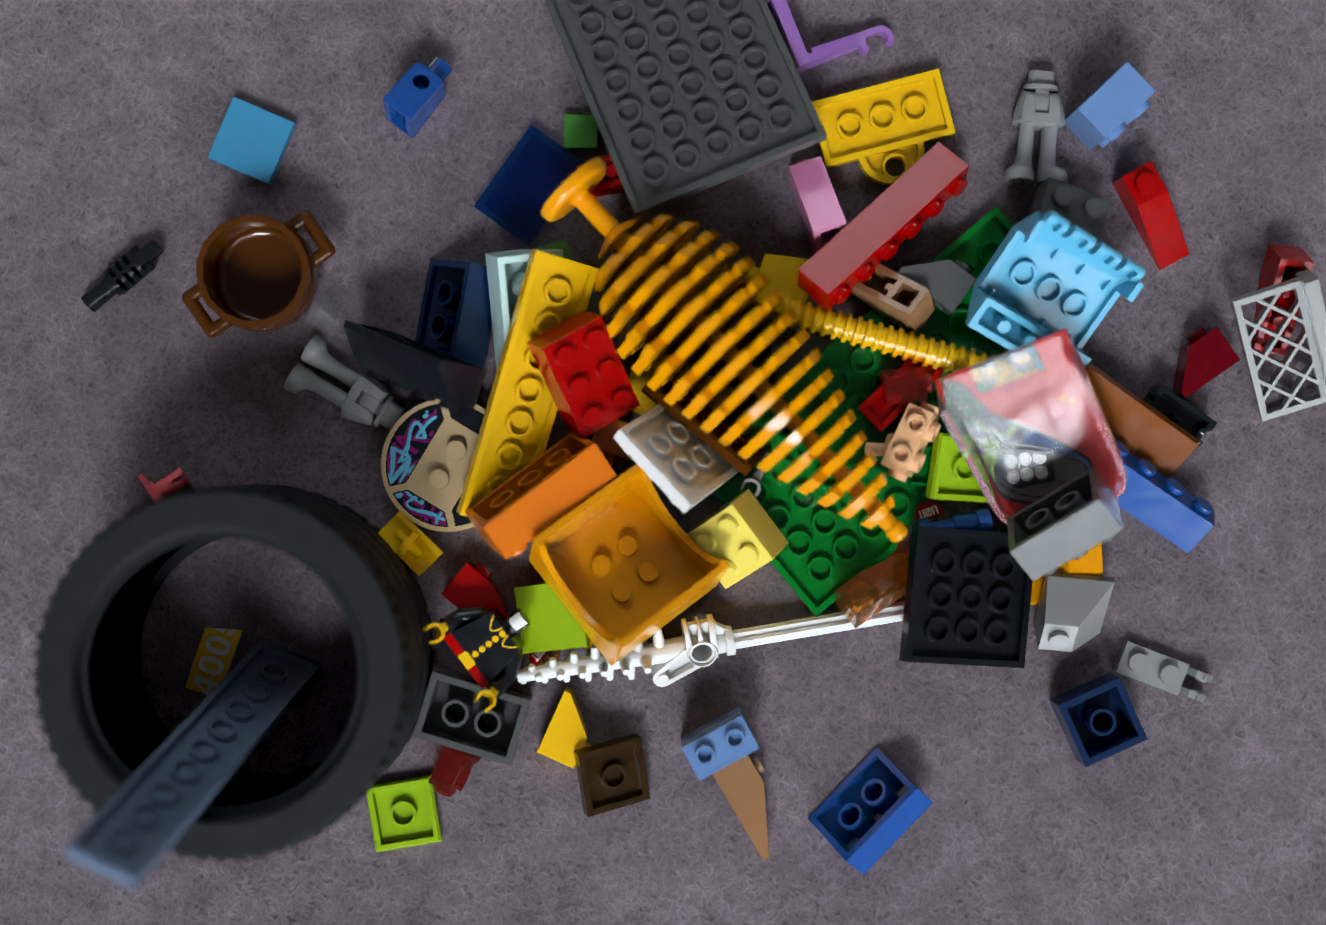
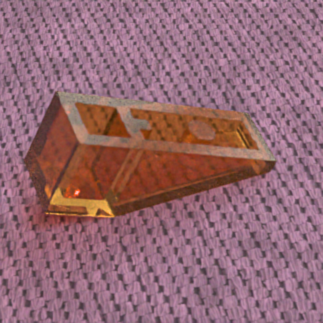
[835,549,910,629]

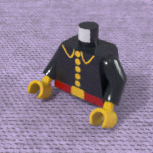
[422,606,531,712]

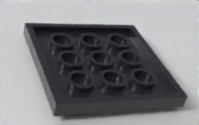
[899,525,1032,668]

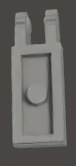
[1113,640,1213,702]

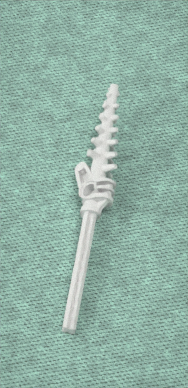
[517,601,905,687]

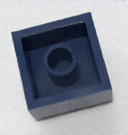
[1049,672,1148,767]

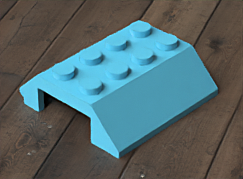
[966,210,1146,368]

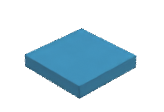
[207,96,297,185]

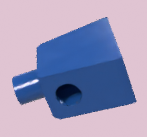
[383,57,452,139]

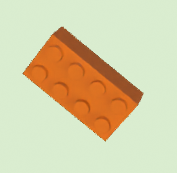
[465,432,617,560]

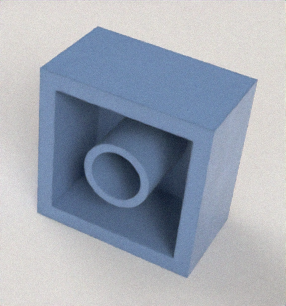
[1065,61,1156,150]

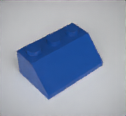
[808,747,933,875]

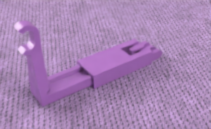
[766,0,894,73]

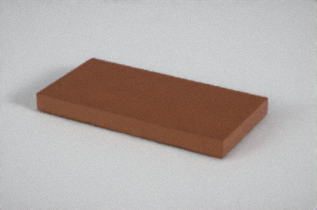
[1085,362,1199,479]

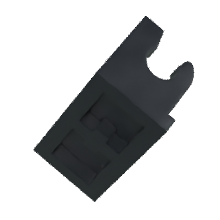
[1143,385,1218,448]

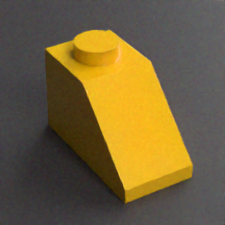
[537,687,592,769]

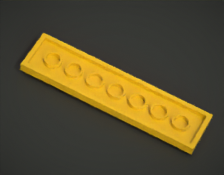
[456,249,599,516]

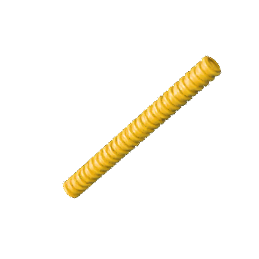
[778,295,1075,403]

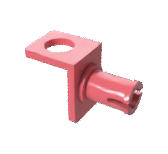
[138,467,192,501]

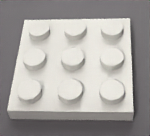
[613,404,739,513]

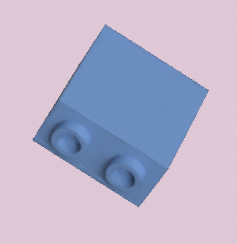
[681,706,760,781]

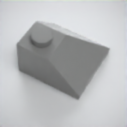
[1033,572,1115,652]

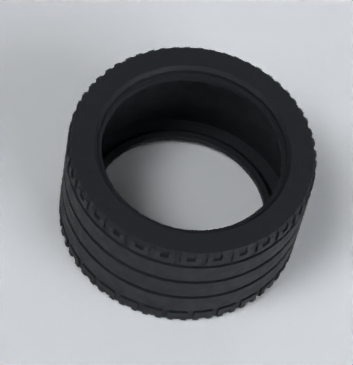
[33,484,434,862]

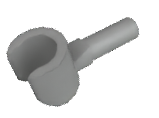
[741,452,769,497]

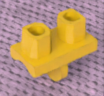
[378,511,444,577]

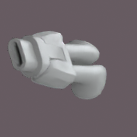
[1004,70,1068,187]
[283,334,406,430]

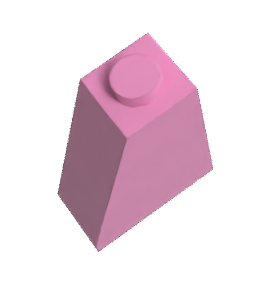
[789,156,847,255]

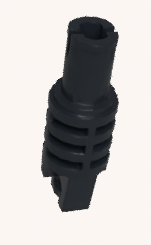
[81,240,164,312]

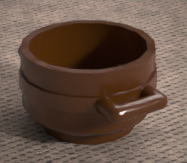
[182,210,335,338]

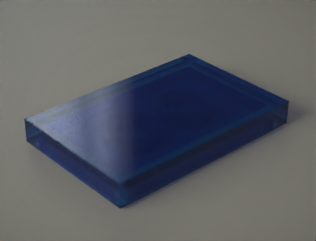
[474,125,585,246]

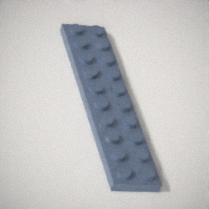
[65,639,320,890]

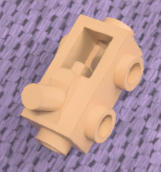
[865,401,941,482]

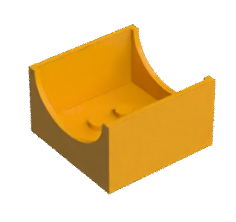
[529,464,730,666]

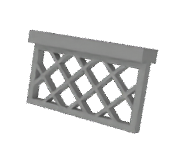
[1230,269,1326,422]

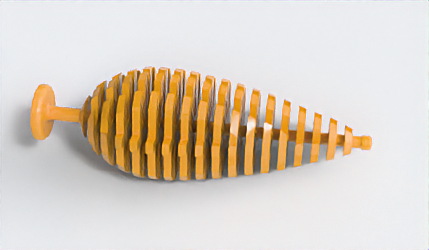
[540,157,908,542]

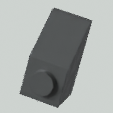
[897,259,977,315]

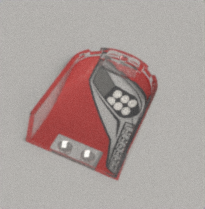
[935,329,1126,526]

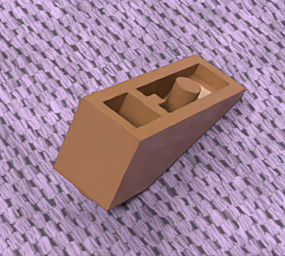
[851,264,935,335]
[712,753,769,861]

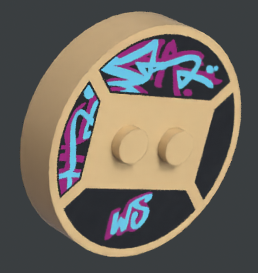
[381,399,486,532]

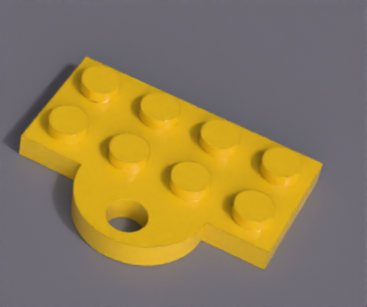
[812,68,956,186]

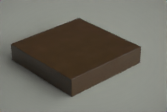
[574,733,650,817]

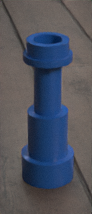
[914,509,993,531]

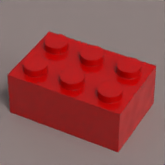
[527,310,640,439]

